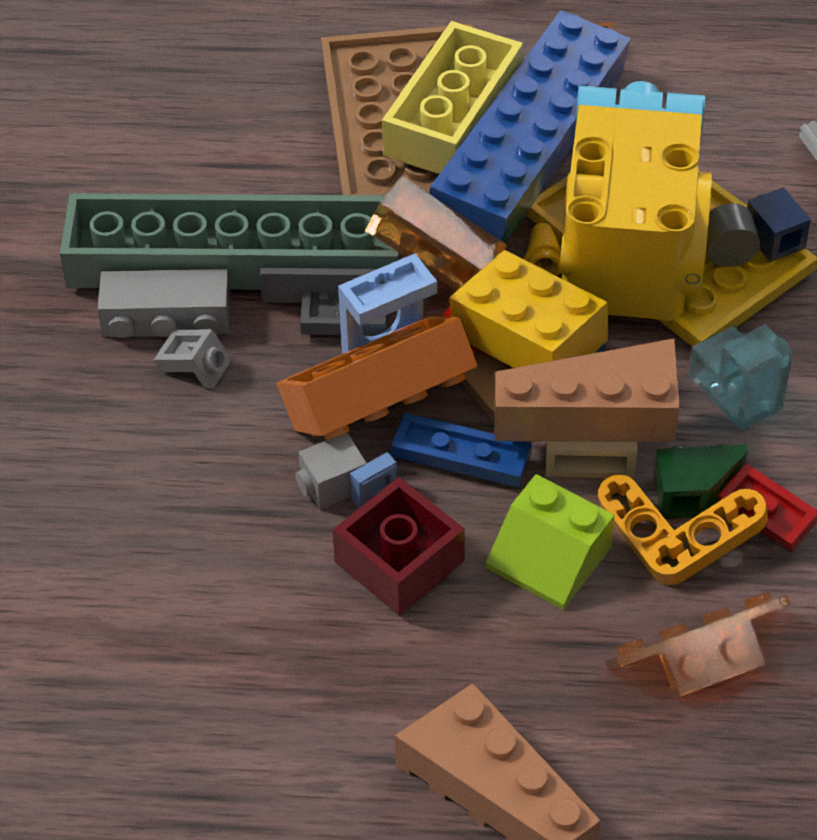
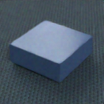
[350,452,397,508]

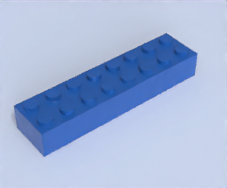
[424,10,631,255]

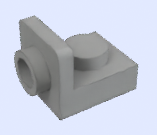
[154,329,231,389]

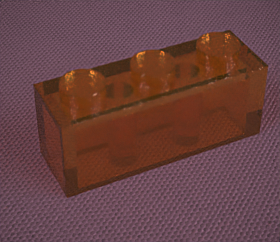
[365,176,508,291]

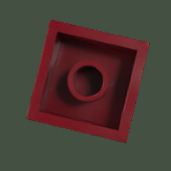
[332,477,465,616]

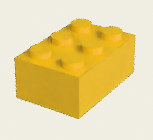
[449,250,608,368]

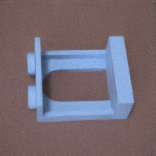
[338,253,437,354]

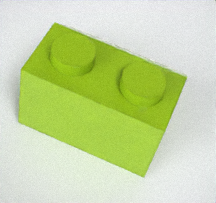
[485,474,615,610]

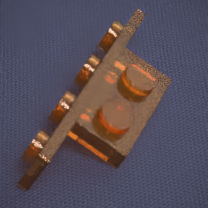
[605,591,790,698]

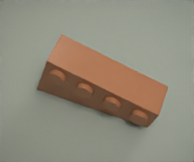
[494,339,679,442]
[395,683,601,840]

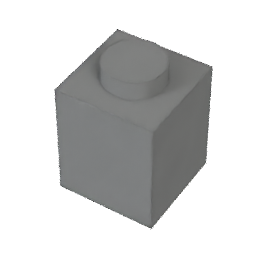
[295,433,367,510]

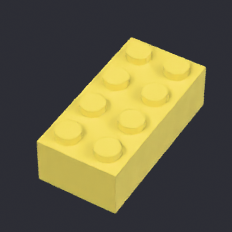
[382,21,523,174]

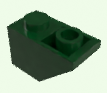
[654,444,748,519]

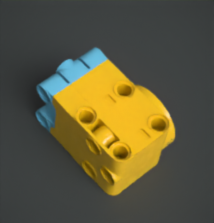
[559,81,712,321]

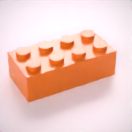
[276,317,478,440]

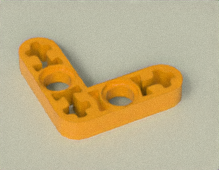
[598,475,768,585]

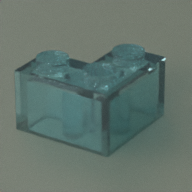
[689,324,793,431]

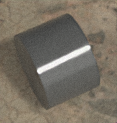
[706,204,760,267]

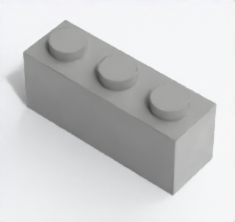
[98,269,231,338]

